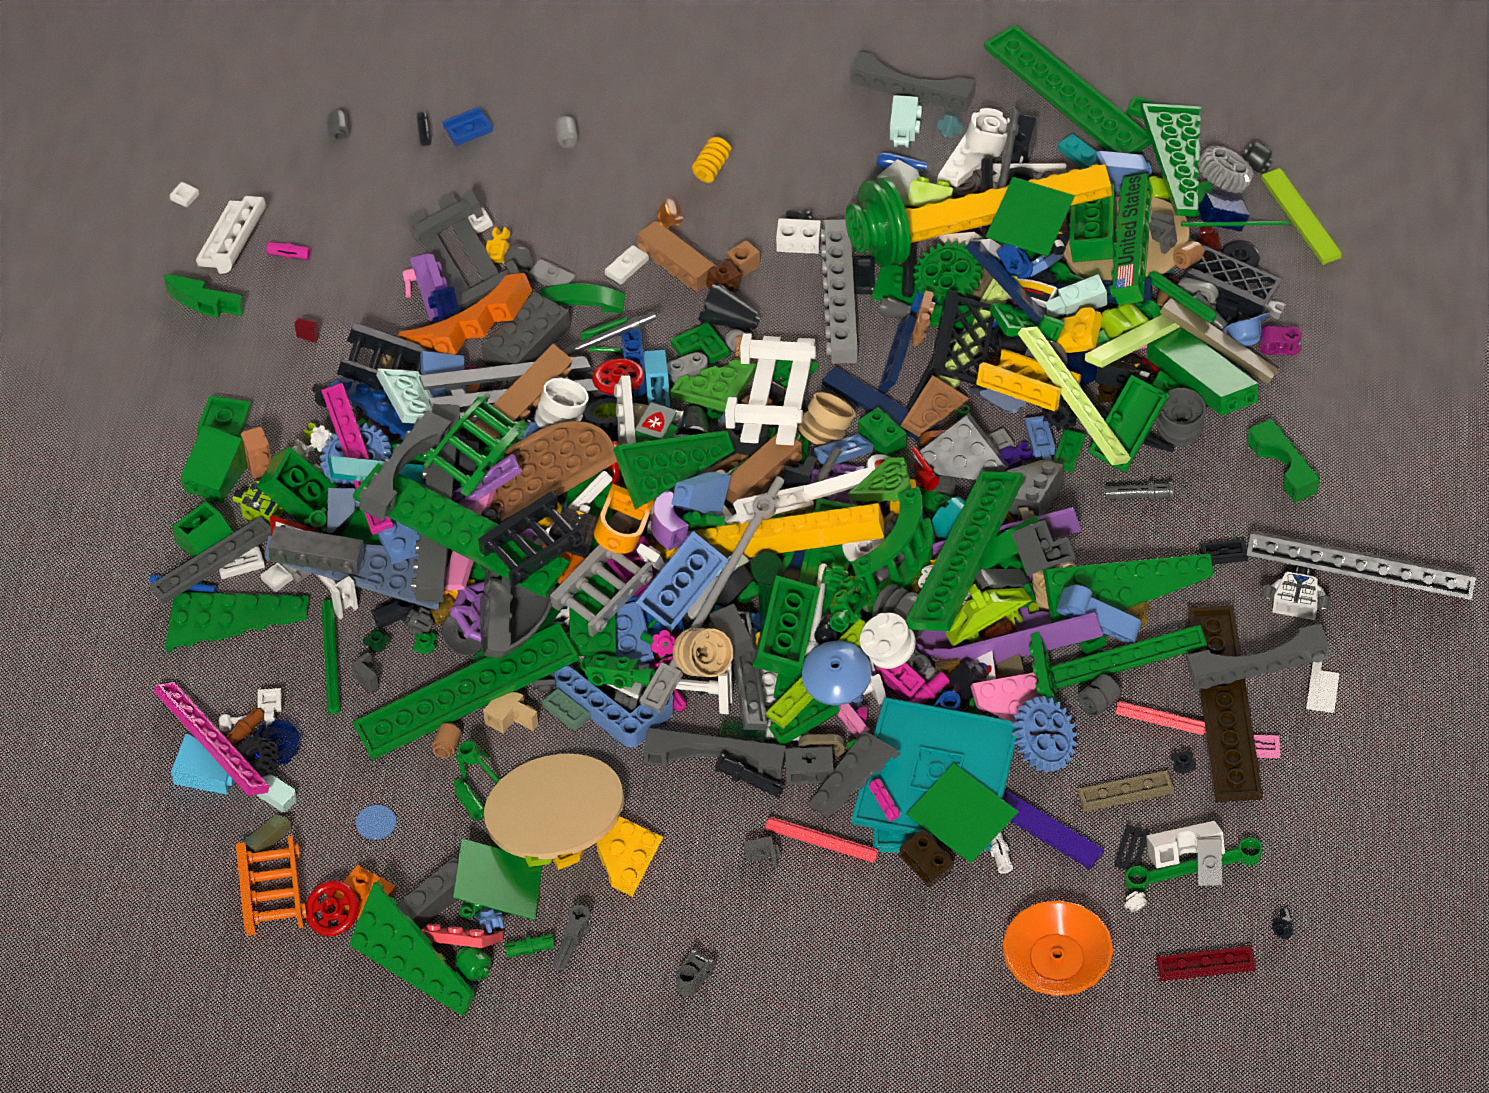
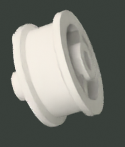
[860,613,916,669]

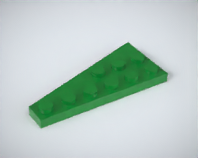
[165,592,309,652]

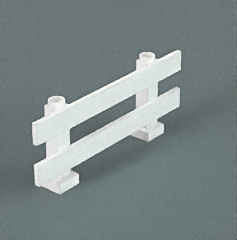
[725,333,816,445]

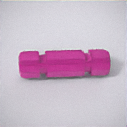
[869,779,900,821]

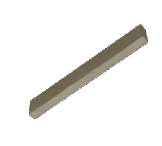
[1160,298,1279,384]

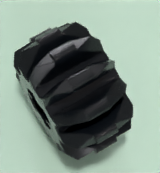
[1042,395,1078,432]

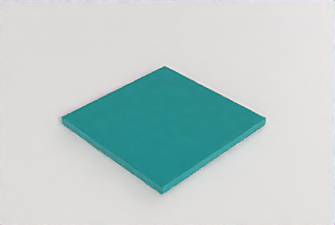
[851,697,1018,851]

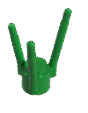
[580,318,628,353]
[304,508,330,535]
[456,740,500,784]

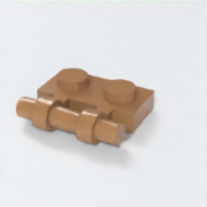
[912,291,935,346]

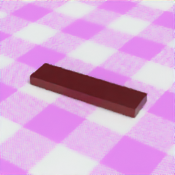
[1155,946,1256,981]

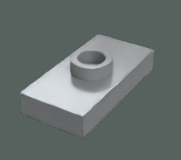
[529,259,576,287]
[1197,837,1222,886]

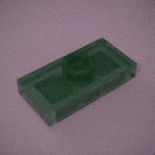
[718,721,768,743]

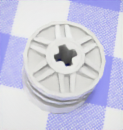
[535,378,588,429]

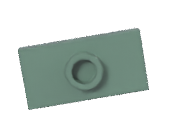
[542,688,591,731]

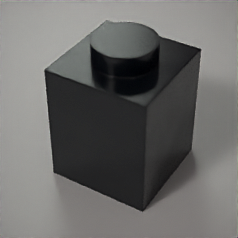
[947,661,986,701]

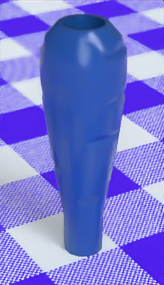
[877,152,927,170]

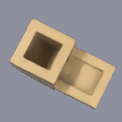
[483,692,538,734]

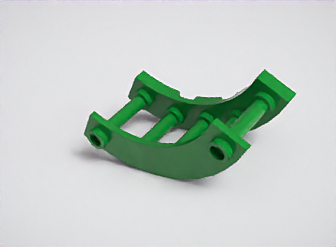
[424,393,530,497]
[851,486,935,614]

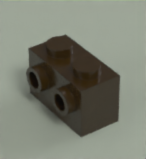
[898,829,954,889]

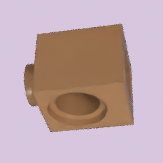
[726,240,760,278]

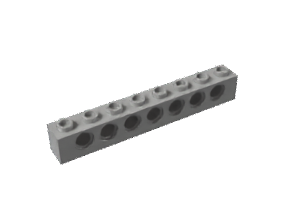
[821,219,857,364]

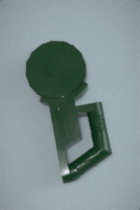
[751,551,784,628]

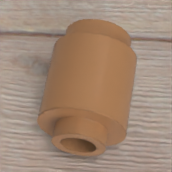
[1173,241,1204,269]
[432,722,461,758]

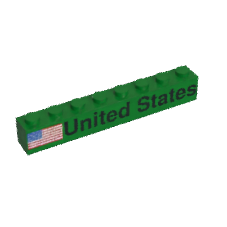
[1110,173,1153,306]

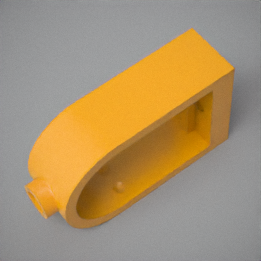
[594,484,654,554]

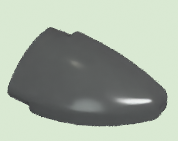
[480,569,556,658]

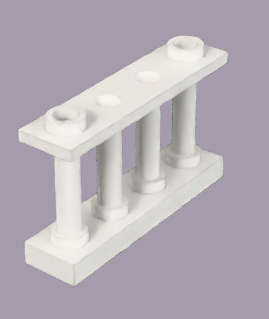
[725,485,814,526]

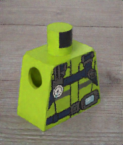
[233,481,284,526]

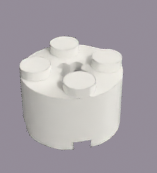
[965,108,1010,157]

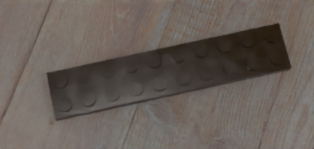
[1187,605,1263,802]

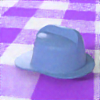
[1223,313,1270,347]

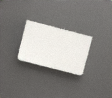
[1306,661,1339,713]

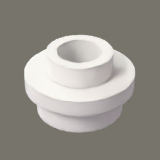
[1124,891,1147,912]

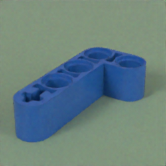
[605,329,647,398]

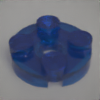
[254,720,301,765]

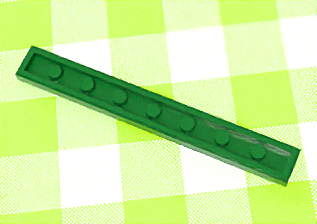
[1026,625,1207,690]

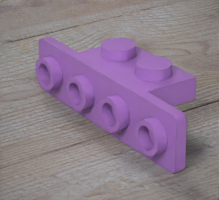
[410,253,450,322]

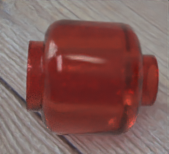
[982,618,1018,641]

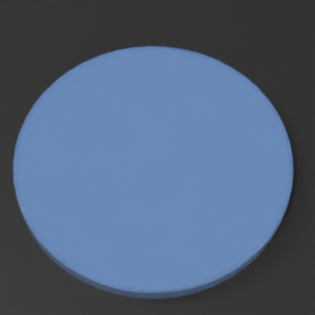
[356,805,396,840]

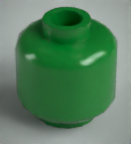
[455,946,491,981]

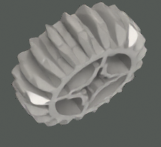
[1198,145,1254,193]

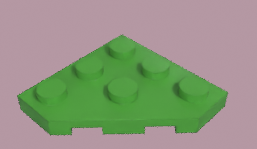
[670,359,757,412]
[848,457,912,502]

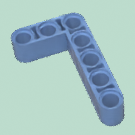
[554,666,674,748]

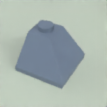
[968,386,1027,413]
[327,488,361,534]

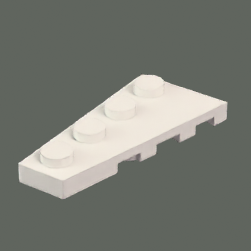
[938,134,994,187]
[614,376,636,475]

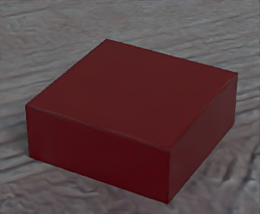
[294,317,320,343]

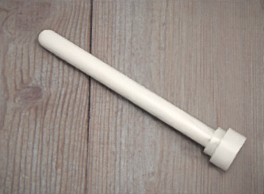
[804,563,828,660]

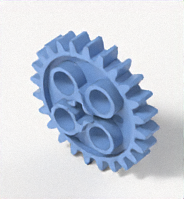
[320,423,392,489]
[1012,696,1078,773]

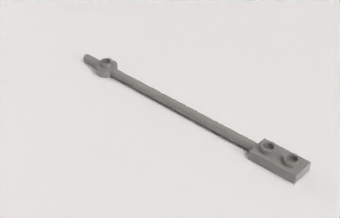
[640,477,784,713]

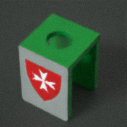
[635,403,678,443]

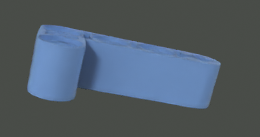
[1056,585,1142,644]

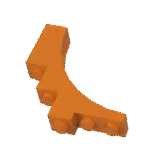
[397,273,532,354]

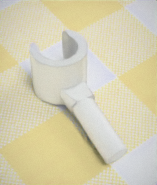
[219,714,247,733]

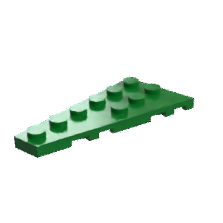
[613,431,735,510]
[349,881,475,1016]

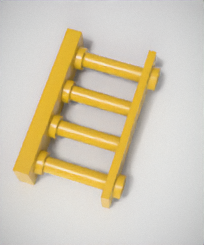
[976,349,1081,411]

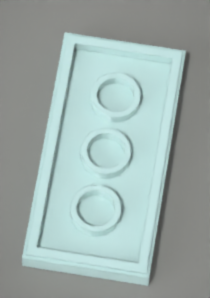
[376,369,433,423]

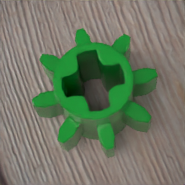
[822,562,849,592]

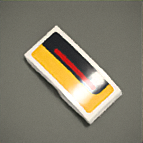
[1009,279,1057,308]

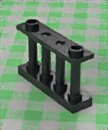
[337,322,436,390]
[478,491,586,587]

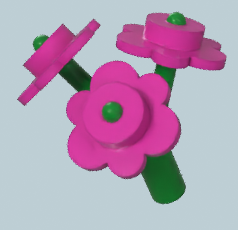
[640,630,675,671]

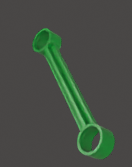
[1048,262,1161,320]
[1125,838,1263,893]

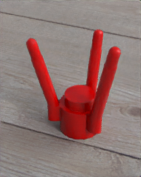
[910,447,939,491]

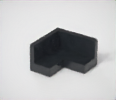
[779,455,817,491]

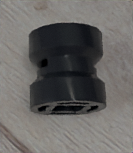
[814,615,840,645]

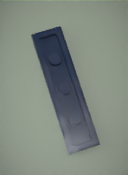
[879,315,916,393]

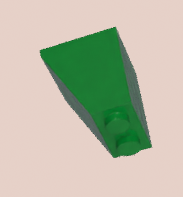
[181,425,248,504]

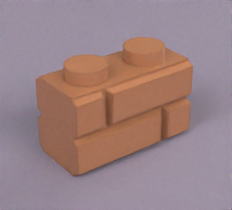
[241,427,272,479]

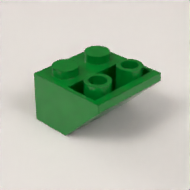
[172,501,233,558]

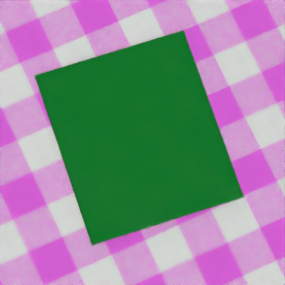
[985,177,1075,256]
[906,763,1018,864]
[453,838,542,920]

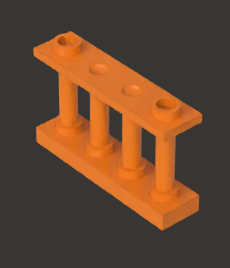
[236,836,307,936]

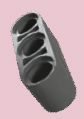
[972,569,1033,592]

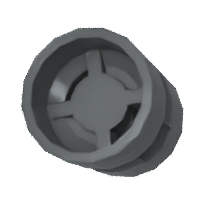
[1077,674,1121,717]

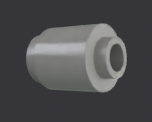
[554,116,578,148]

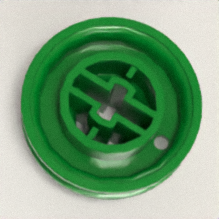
[845,177,911,267]

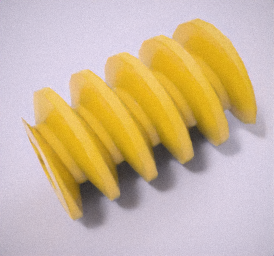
[692,137,731,183]

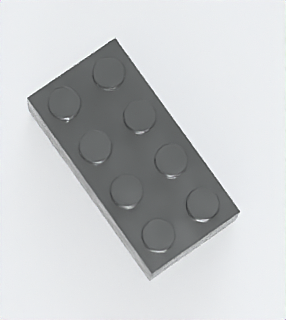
[482,292,570,381]

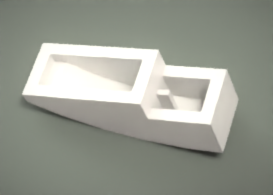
[939,232,1001,262]

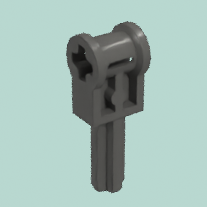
[552,905,591,971]

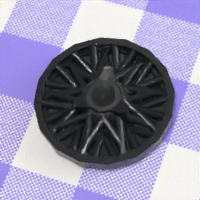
[1221,241,1260,270]

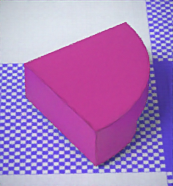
[857,705,868,726]

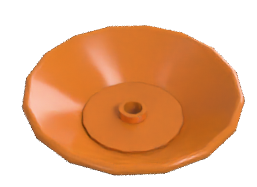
[1002,900,1114,996]

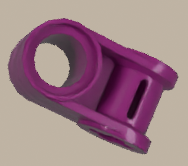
[1260,326,1302,356]

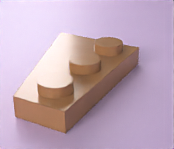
[901,375,969,437]

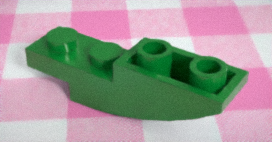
[164,274,245,318]

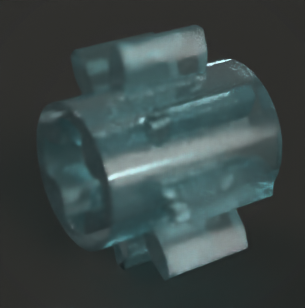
[936,115,963,139]

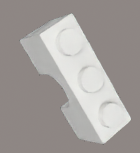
[1146,821,1225,868]

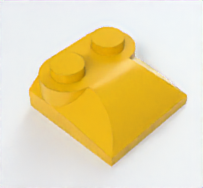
[1056,307,1103,353]

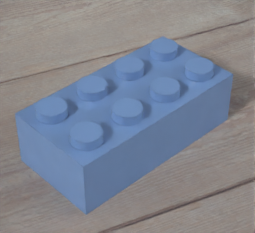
[634,531,728,631]

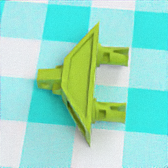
[945,584,1032,646]

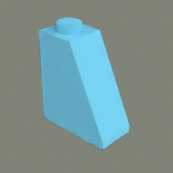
[643,350,670,408]
[171,734,235,794]

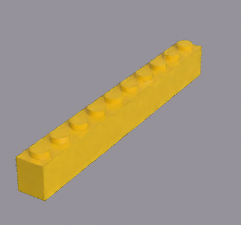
[906,164,1112,243]
[656,503,884,562]

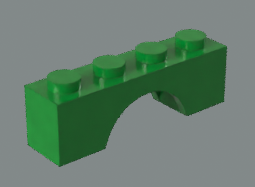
[1247,419,1320,503]

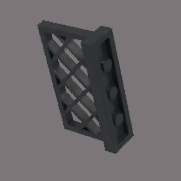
[1184,246,1282,318]
[928,290,994,386]

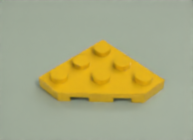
[596,816,663,897]

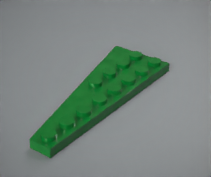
[1140,103,1201,216]
[1043,554,1214,623]

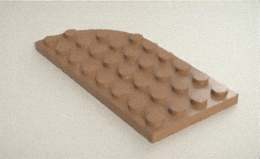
[458,421,617,523]

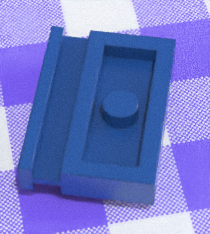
[442,107,493,146]

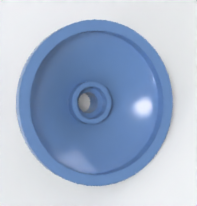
[802,641,871,705]

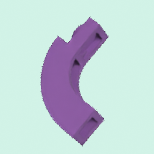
[651,490,690,550]

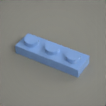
[812,434,874,465]

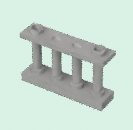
[550,544,653,637]

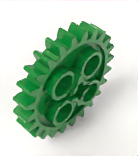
[913,241,983,305]

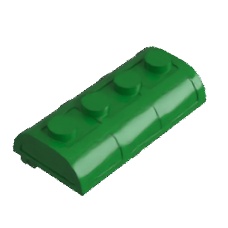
[1088,375,1170,473]

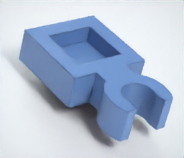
[474,907,505,933]

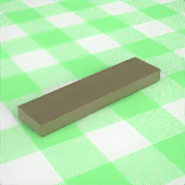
[1077,770,1174,812]

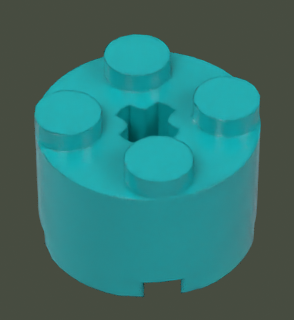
[931,497,966,541]

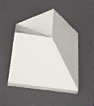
[877,159,920,207]

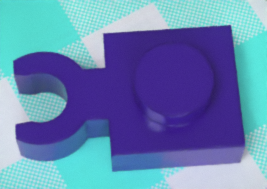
[998,442,1033,471]

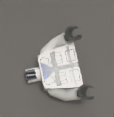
[1260,566,1332,620]

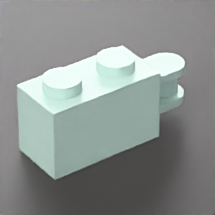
[890,95,922,148]
[1046,275,1107,318]

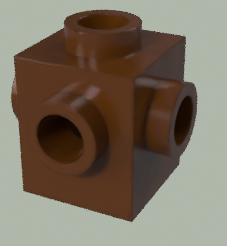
[706,260,741,292]

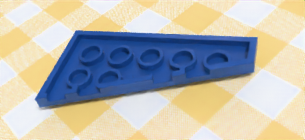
[330,377,415,440]

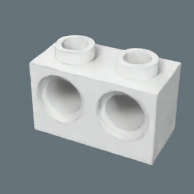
[776,218,821,254]

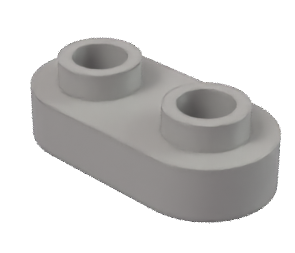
[1177,278,1219,304]
[667,352,708,382]

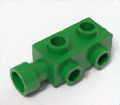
[829,576,869,632]
[585,654,655,689]

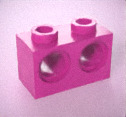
[874,662,925,701]

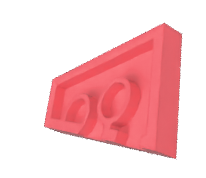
[420,924,503,948]

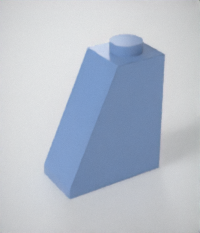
[1095,151,1152,192]
[671,472,731,517]

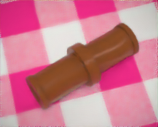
[225,707,264,747]

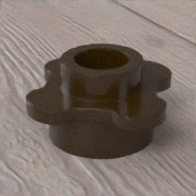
[1097,385,1119,403]

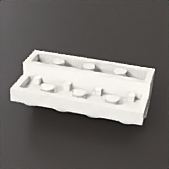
[196,196,266,274]

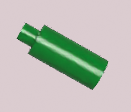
[453,779,485,821]

